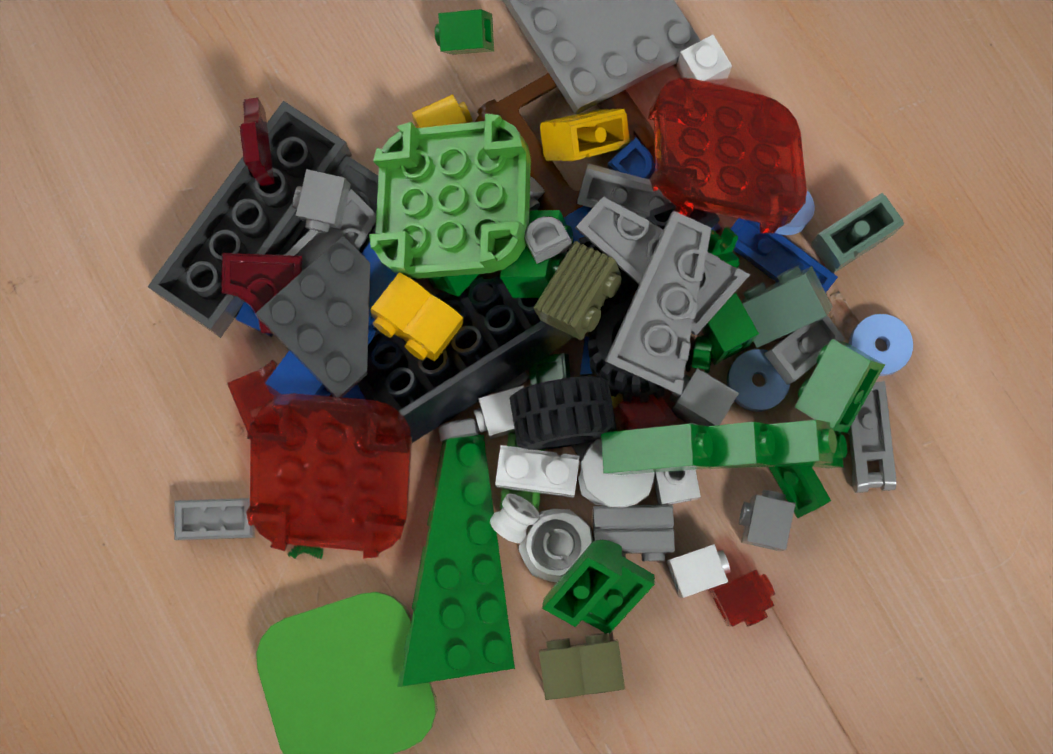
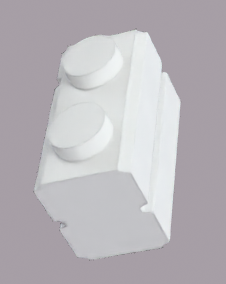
[495,445,580,498]

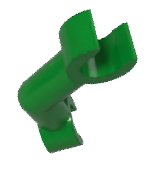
[685,335,712,374]

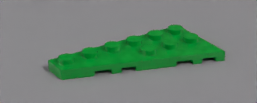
[397,435,515,687]

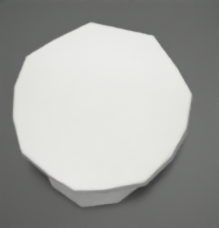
[578,439,655,508]
[518,509,593,582]

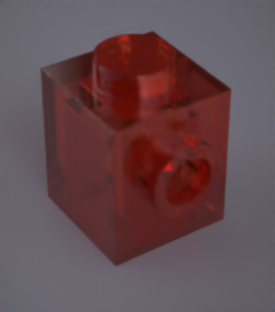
[616,394,678,431]
[709,570,775,627]

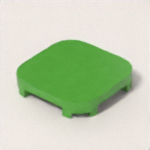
[369,114,531,279]
[256,592,438,754]

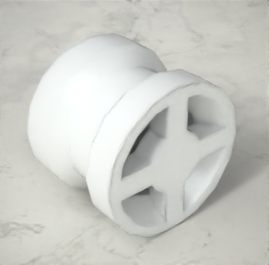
[490,494,539,543]

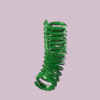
[287,542,323,559]

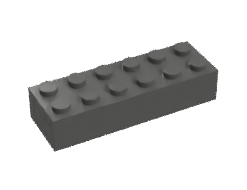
[148,101,352,338]

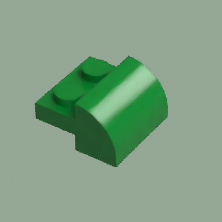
[542,540,655,634]

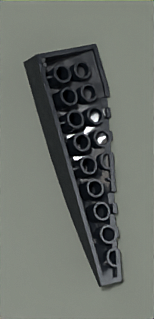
[357,192,720,451]

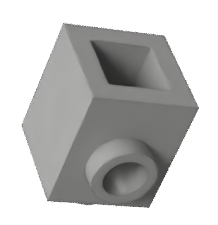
[293,169,351,233]
[739,490,795,551]

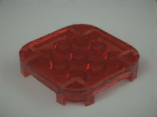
[648,78,807,234]
[246,393,412,559]

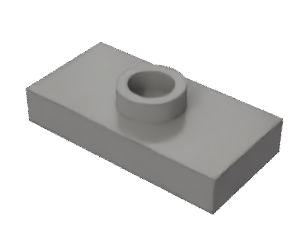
[174,498,255,540]

